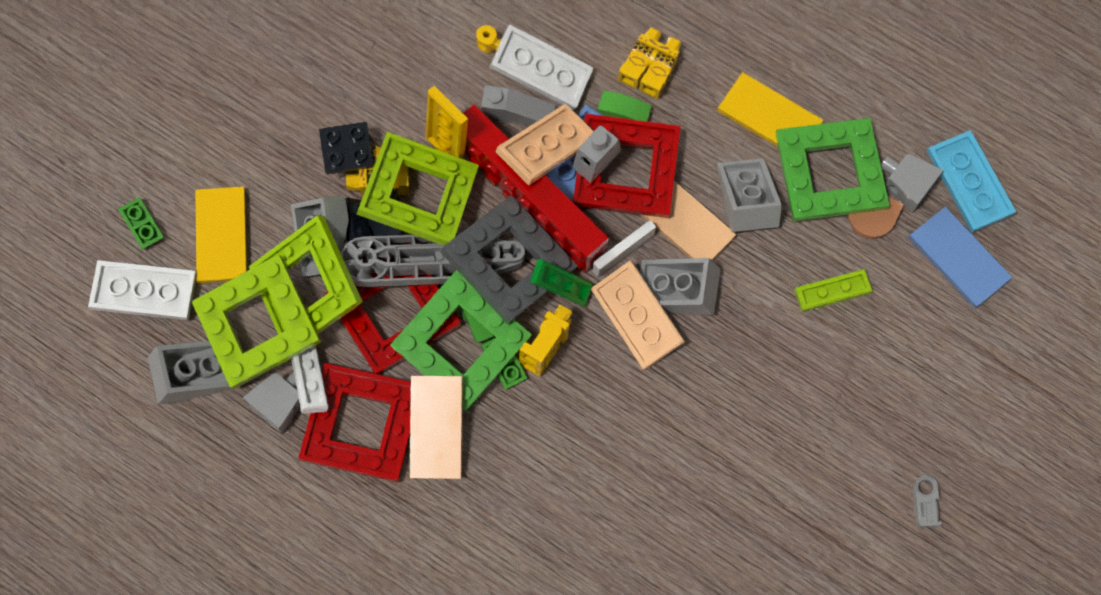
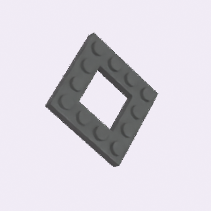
[440,195,578,324]

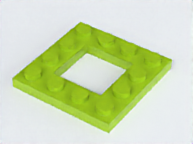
[357,132,479,246]
[249,215,363,334]
[191,254,322,389]

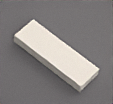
[593,221,656,277]
[291,345,328,413]

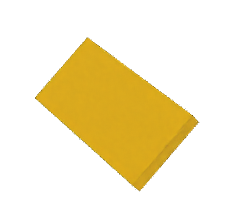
[717,72,823,148]
[425,86,468,159]
[195,187,247,284]

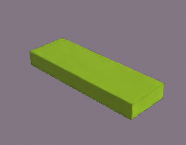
[794,269,873,312]

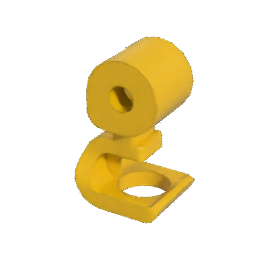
[476,25,502,54]

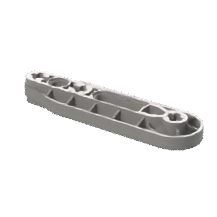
[341,233,525,287]

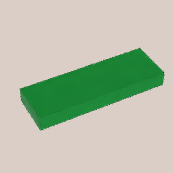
[530,259,592,307]

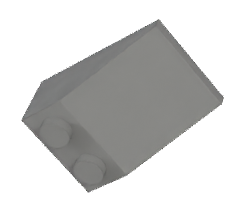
[717,158,782,232]
[290,196,349,277]
[640,258,720,315]
[147,341,232,404]

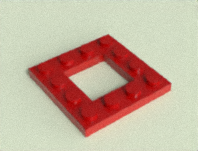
[573,113,681,218]
[325,244,461,375]
[298,363,411,483]

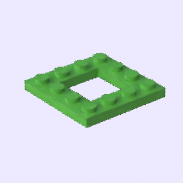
[775,118,890,222]
[390,270,532,411]

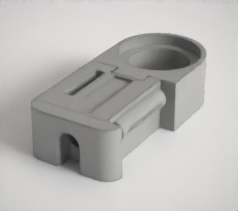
[912,475,942,528]

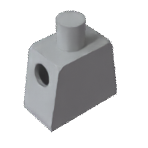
[573,125,621,183]
[881,154,943,213]
[243,371,300,434]

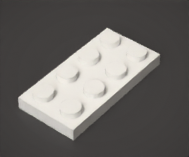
[489,24,593,111]
[88,260,197,321]

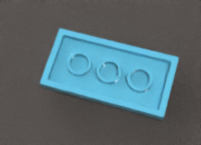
[927,130,1016,233]

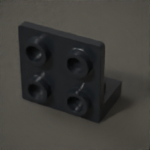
[319,121,374,175]
[345,188,404,249]

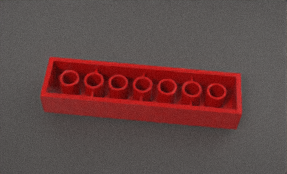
[463,104,608,273]

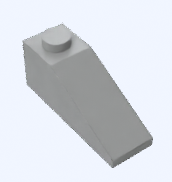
[481,85,556,125]

